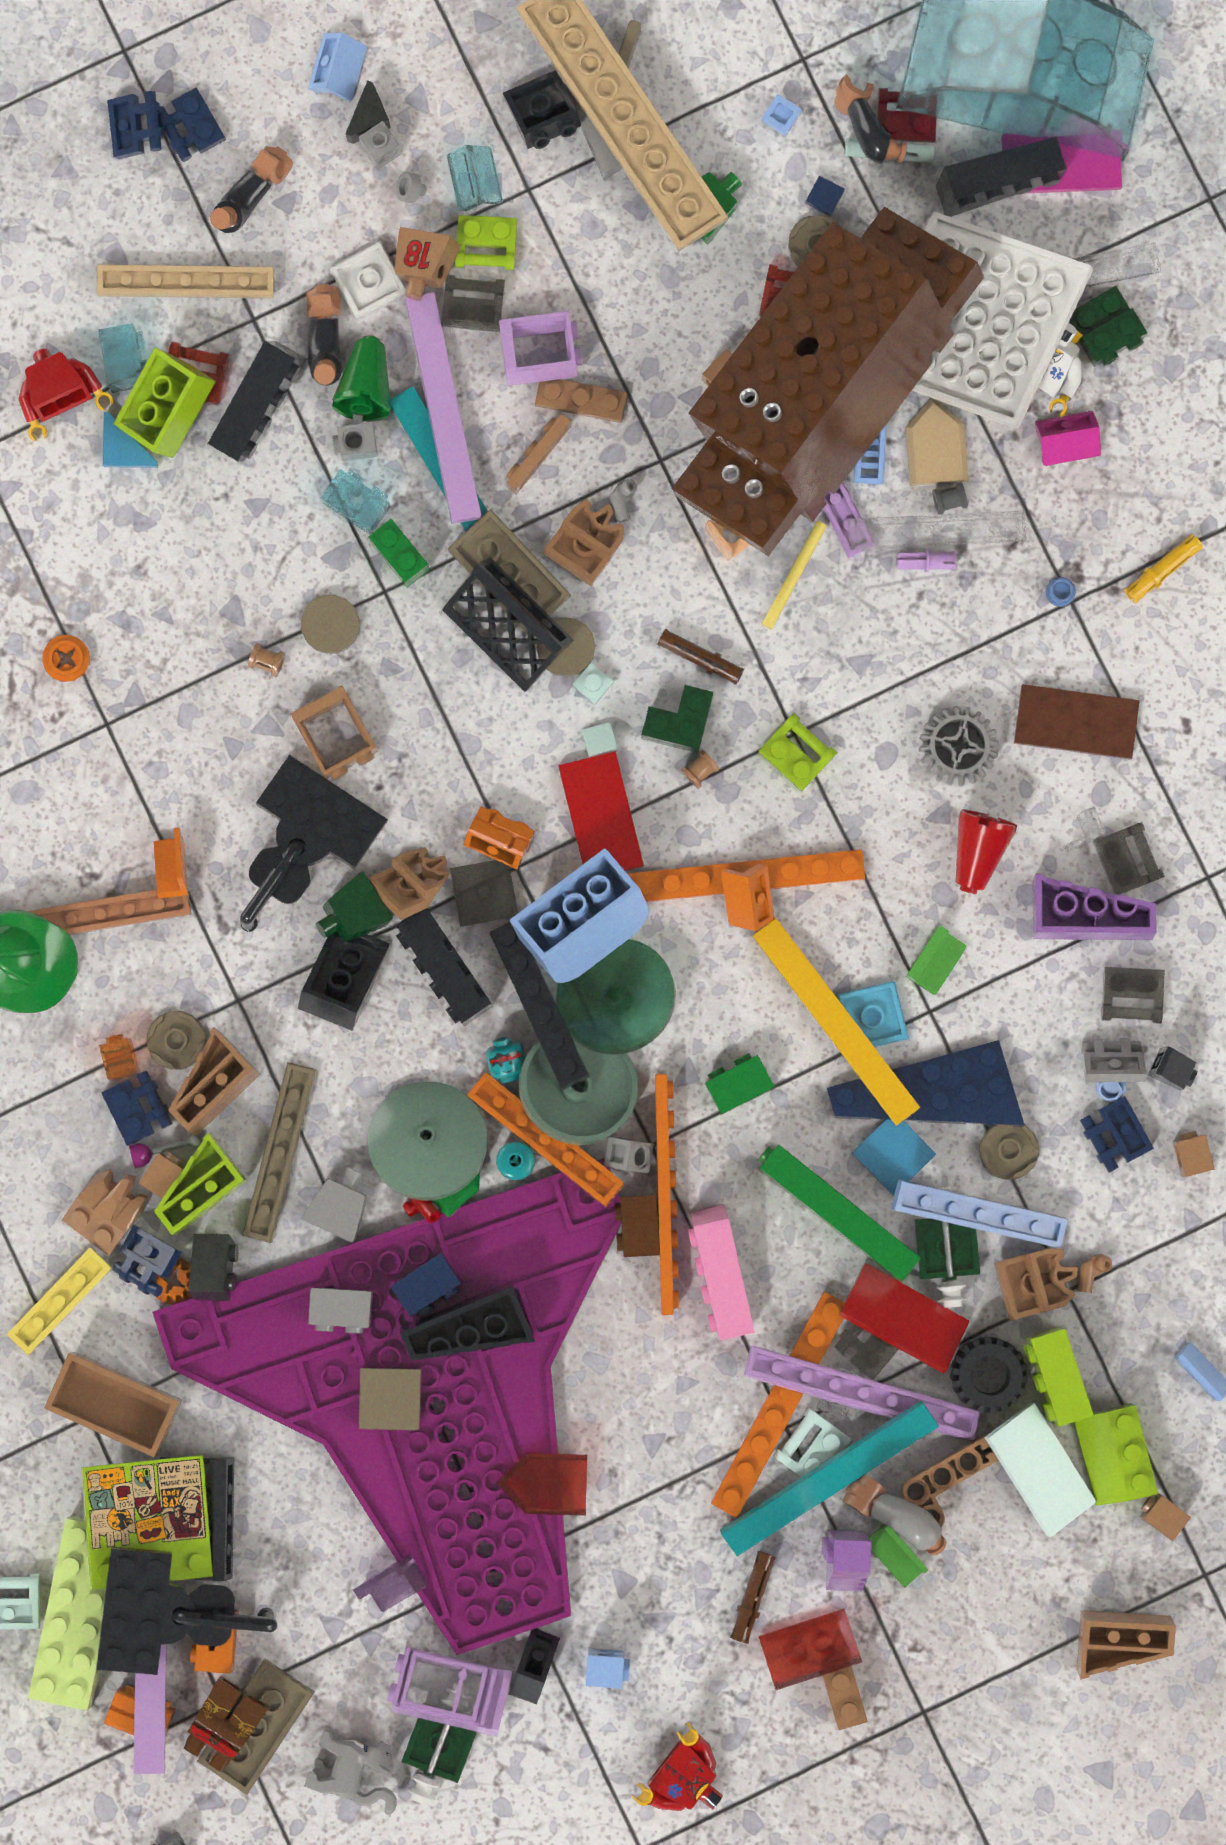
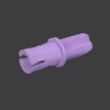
[896,549,956,572]

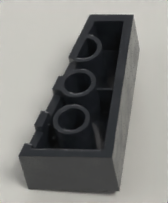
[936,137,1067,217]
[396,908,494,1026]
[400,1282,535,1361]

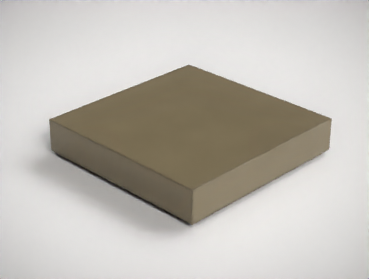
[359,1368,421,1430]

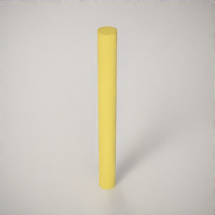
[762,521,827,630]

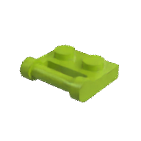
[455,215,517,271]
[758,713,838,792]

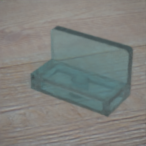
[446,145,503,211]

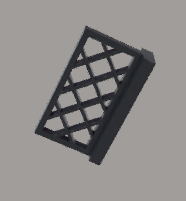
[442,557,574,692]
[160,1457,235,1581]

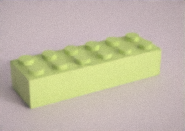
[28,1516,106,1711]

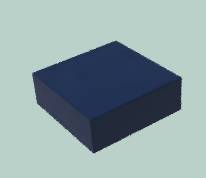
[805,176,845,217]

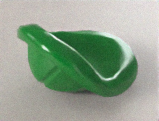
[0,910,78,1013]

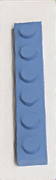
[891,1179,1068,1248]

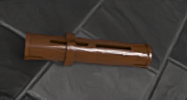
[657,629,744,685]
[730,1551,776,1644]

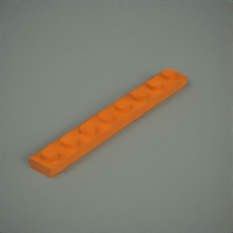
[628,849,865,902]
[655,1074,679,1315]
[711,1291,845,1518]

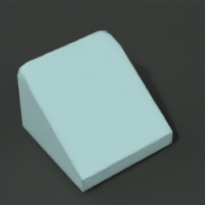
[582,722,618,758]

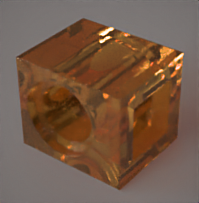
[99,1034,140,1081]

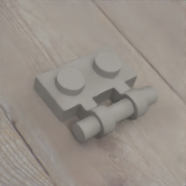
[1081,1038,1146,1082]

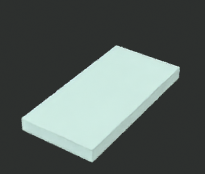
[984,1402,1096,1537]

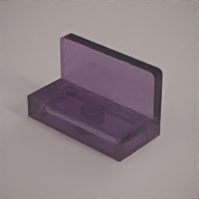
[353,1554,428,1612]

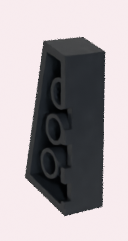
[207,340,307,462]

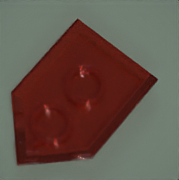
[496,1453,588,1516]

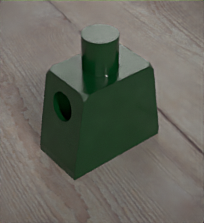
[316,871,393,942]

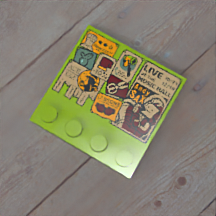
[81,1455,213,1590]

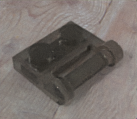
[441,274,505,332]
[1093,822,1165,895]
[1101,967,1165,1024]

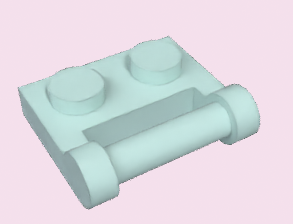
[773,1408,852,1477]
[0,1573,41,1630]

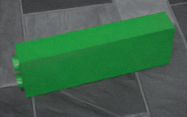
[758,1144,921,1282]

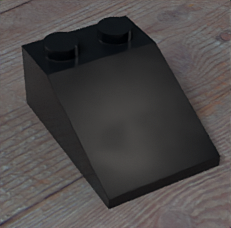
[298,931,390,1031]

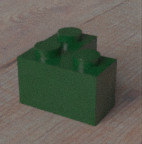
[641,685,714,754]

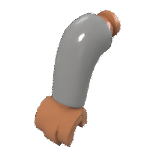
[842,1475,947,1555]

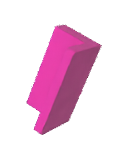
[1035,411,1101,466]

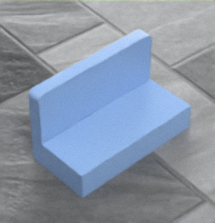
[308,32,367,101]

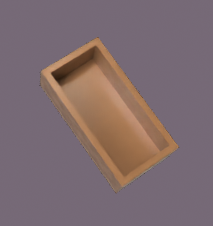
[44,1352,183,1457]

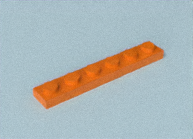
[467,1072,625,1207]

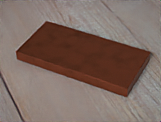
[1014,684,1140,760]

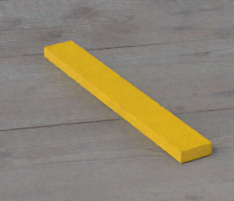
[753,918,920,1126]

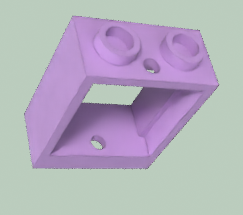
[499,311,582,386]

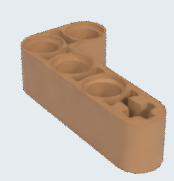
[901,1431,999,1527]

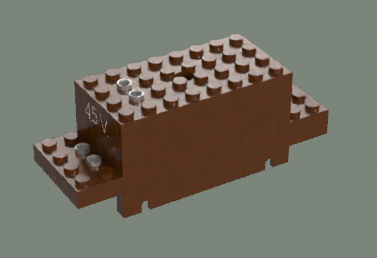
[671,207,984,557]

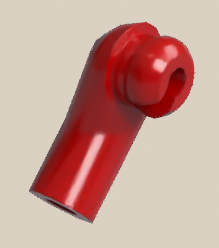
[402,1198,441,1223]

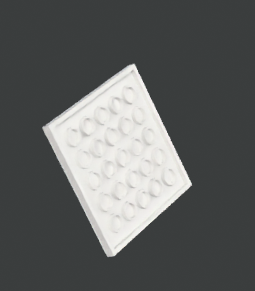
[912,211,1093,429]

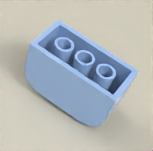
[509,848,649,983]

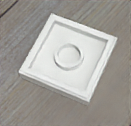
[329,241,406,321]

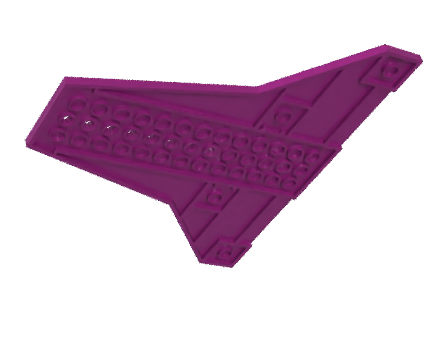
[152,1158,622,1655]

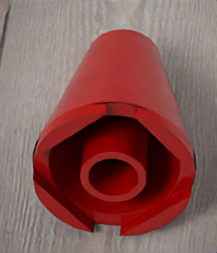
[955,809,1017,894]

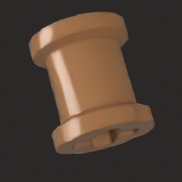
[248,643,285,677]
[681,750,720,789]

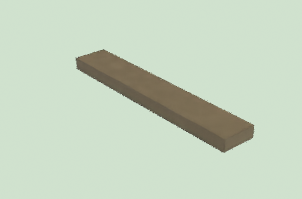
[242,1062,317,1243]

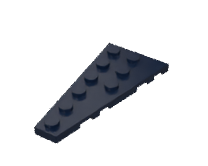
[827,1040,1025,1127]

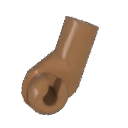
[1077,1254,1112,1293]

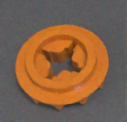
[42,635,90,682]
[156,1258,192,1305]

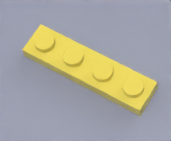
[6,1247,113,1355]

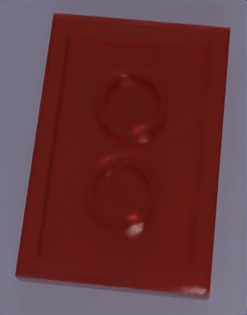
[758,1609,862,1690]

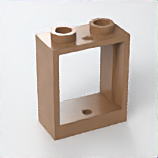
[290,686,378,780]

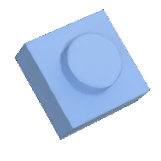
[761,94,802,137]

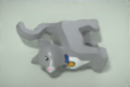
[304,1729,397,1815]

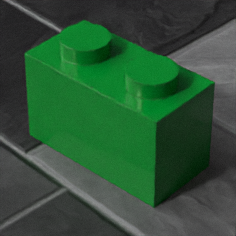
[368,519,430,588]
[704,1053,775,1115]

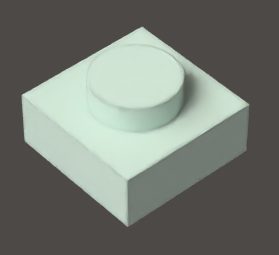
[572,663,614,705]

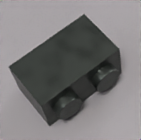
[188,1234,239,1301]

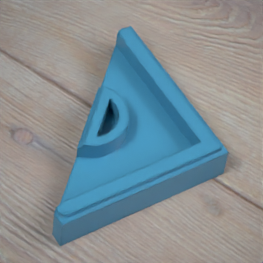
[103,412,158,468]

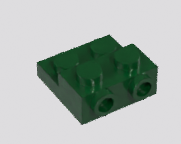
[1069,286,1148,367]

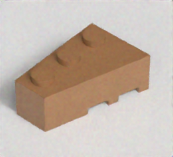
[168,1027,261,1136]
[1077,1611,1176,1680]

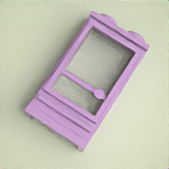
[387,1646,513,1736]

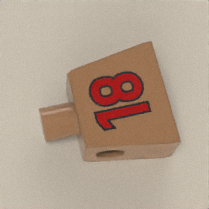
[394,227,461,301]

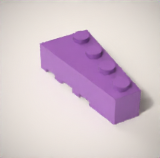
[1032,874,1157,940]
[822,1530,871,1592]

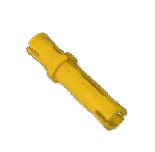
[1124,534,1203,604]

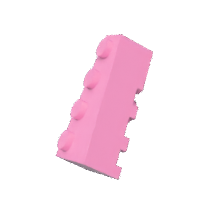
[688,1204,755,1340]

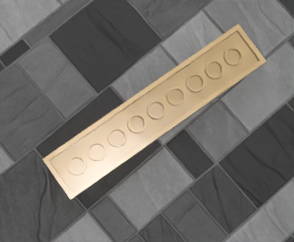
[516,0,728,252]

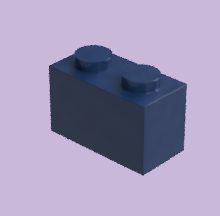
[390,1253,462,1318]

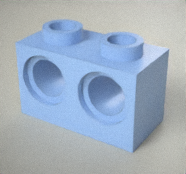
[585,1648,630,1689]

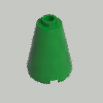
[332,335,391,422]

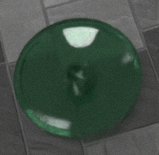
[556,939,676,1055]

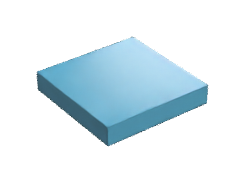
[836,981,909,1047]

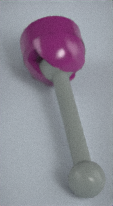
[129,1135,202,1169]

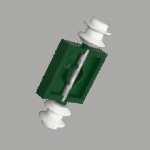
[914,1186,980,1308]
[401,1683,477,1805]

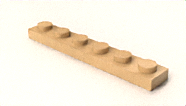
[97,265,275,299]

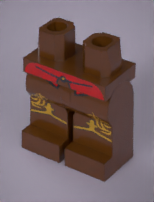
[184,1676,270,1772]

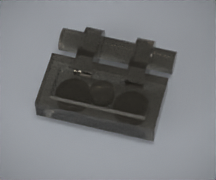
[834,1324,899,1380]

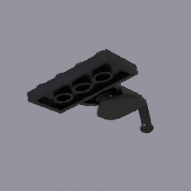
[240,755,388,932]
[96,1546,278,1675]

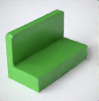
[905,925,966,995]
[869,1524,928,1588]

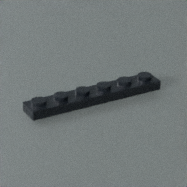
[489,921,590,1090]

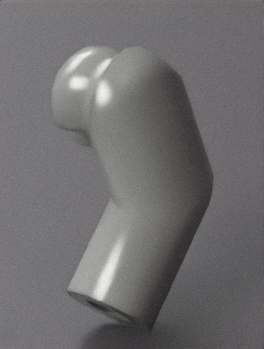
[610,479,637,523]

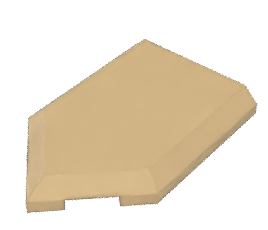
[905,398,969,486]

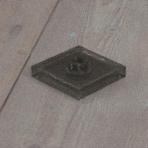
[450,860,518,927]

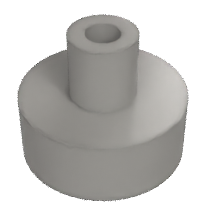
[396,172,427,203]

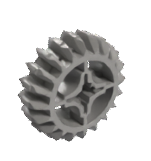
[918,706,999,787]

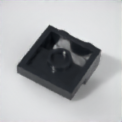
[503,70,581,149]

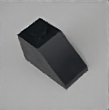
[1148,1046,1198,1090]
[508,1629,560,1705]

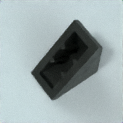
[345,80,391,144]

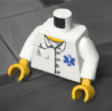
[1038,323,1082,417]

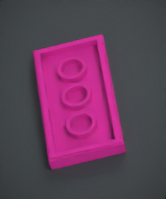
[1001,130,1122,194]

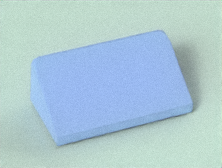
[1175,1343,1226,1401]

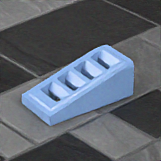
[854,425,887,484]

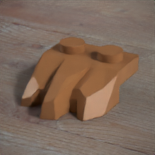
[543,498,623,586]
[368,847,450,920]
[62,1169,148,1256]
[994,1249,1078,1321]

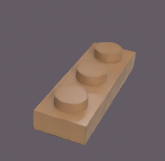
[535,379,627,423]
[506,414,571,495]

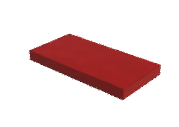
[558,751,644,871]
[839,1263,970,1374]

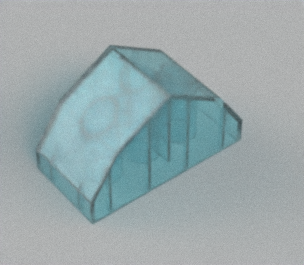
[896,0,1154,162]

